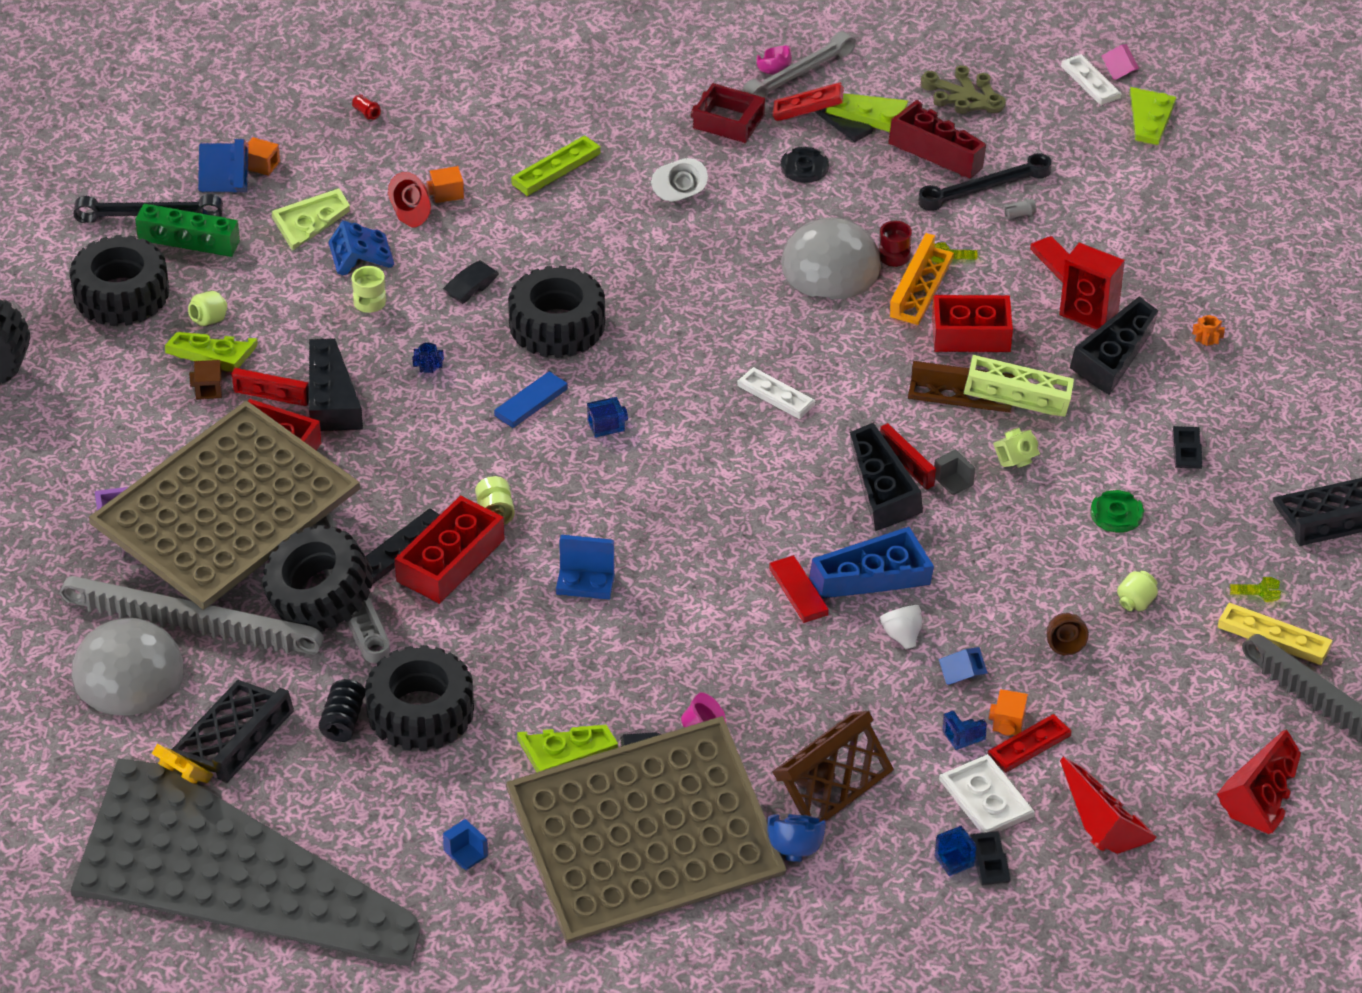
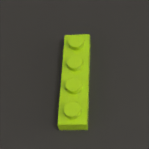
[511,135,601,196]

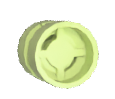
[352,266,386,313]
[475,476,515,525]

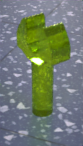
[931,242,978,264]
[1229,576,1281,602]

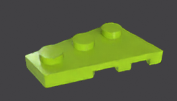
[165,332,258,372]

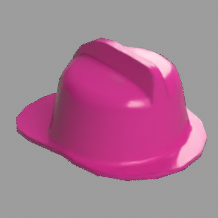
[681,692,726,728]

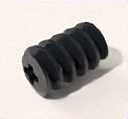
[318,679,366,742]

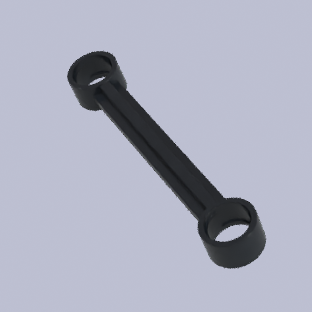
[918,153,1052,211]
[73,194,223,223]

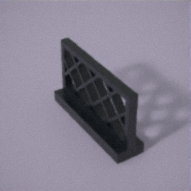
[1273,478,1362,546]
[171,680,294,783]

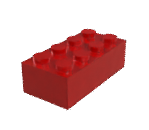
[395,495,505,604]

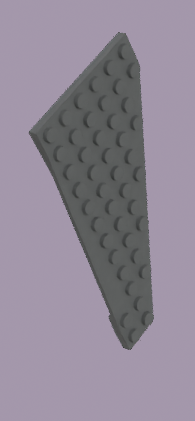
[71,758,420,967]

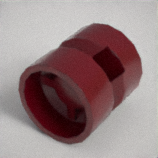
[879,220,912,267]

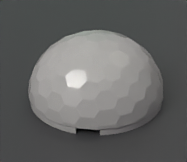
[781,217,881,300]
[71,618,184,716]

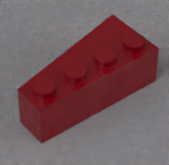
[888,100,987,179]

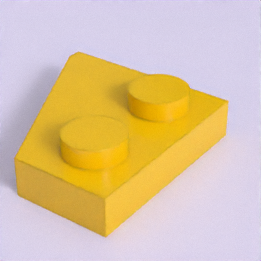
[152,744,213,784]

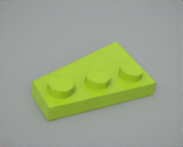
[1129,87,1176,145]
[826,93,908,132]
[517,724,618,772]

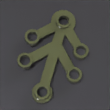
[920,65,1006,114]

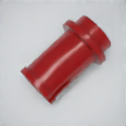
[352,94,381,120]

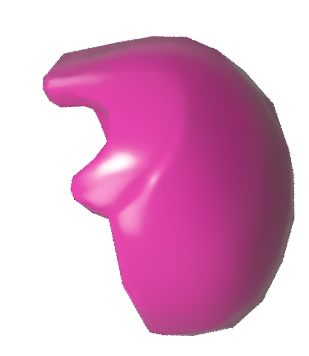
[756,45,792,75]

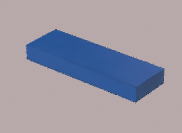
[494,371,568,428]

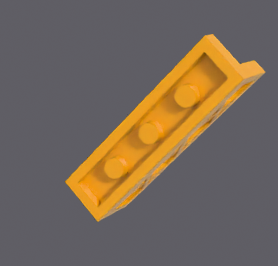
[890,233,954,325]

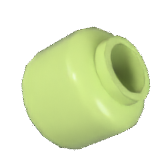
[188,291,227,326]
[1117,571,1158,611]

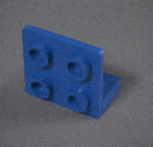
[198,139,249,192]
[328,220,394,275]
[556,535,615,600]

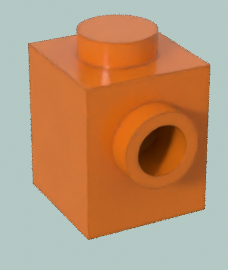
[248,137,280,176]
[426,166,464,203]
[989,689,1028,735]

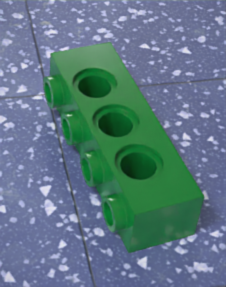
[135,204,240,257]

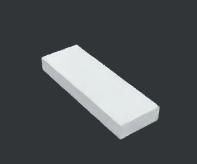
[1061,54,1121,105]
[737,367,815,419]

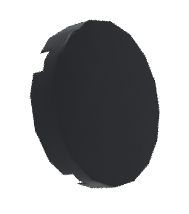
[780,147,829,183]

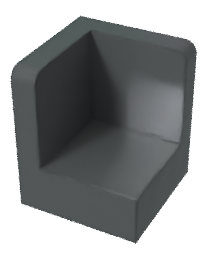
[934,449,975,495]

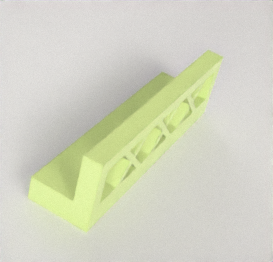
[964,355,1074,417]

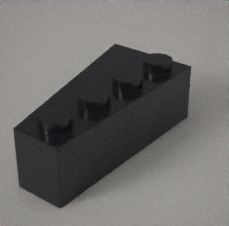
[309,338,363,431]
[850,422,923,531]

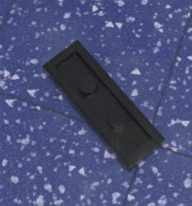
[814,108,873,142]

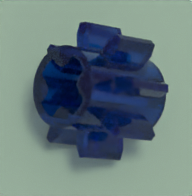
[412,342,444,373]

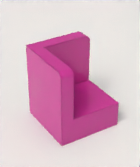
[1101,44,1139,80]

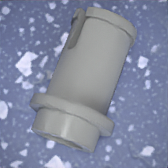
[1004,197,1037,220]

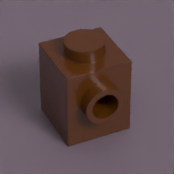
[189,360,222,400]

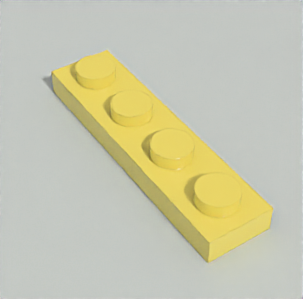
[1218,603,1332,665]

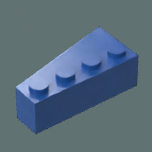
[809,527,934,599]

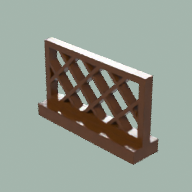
[772,711,894,823]

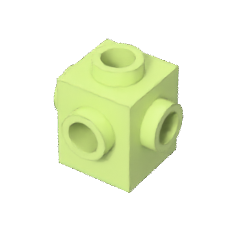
[993,428,1040,468]

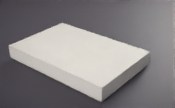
[939,754,1034,833]

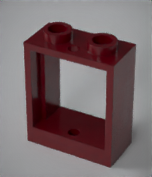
[691,83,765,144]

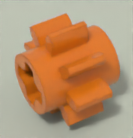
[1192,315,1225,346]

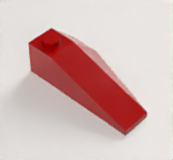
[1217,729,1301,834]
[1060,756,1157,854]

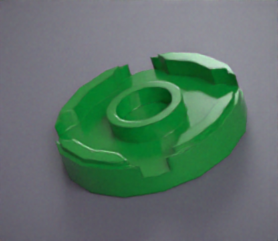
[1090,490,1144,533]

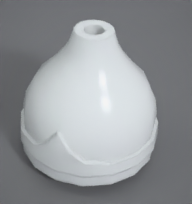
[880,605,923,650]

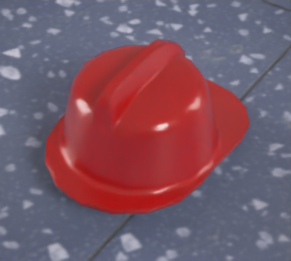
[388,172,431,228]

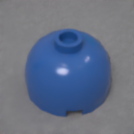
[767,814,826,862]

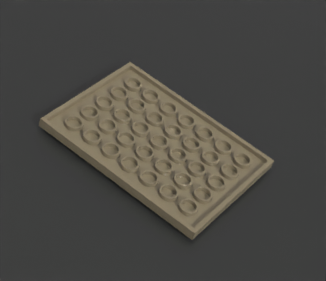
[89,401,360,610]
[506,716,787,944]

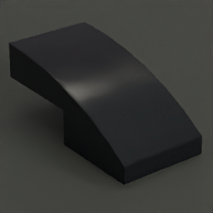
[443,260,499,304]
[1172,426,1202,469]
[969,831,1011,885]

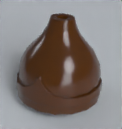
[1047,613,1089,656]

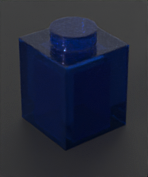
[587,397,628,438]

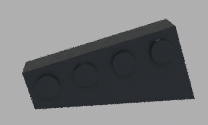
[1070,297,1159,395]

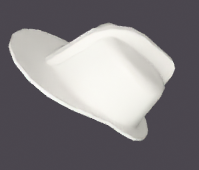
[651,158,708,202]

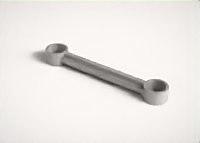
[742,31,856,100]

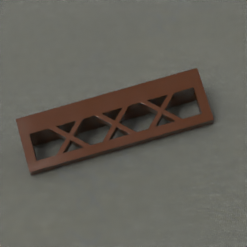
[908,361,1015,413]

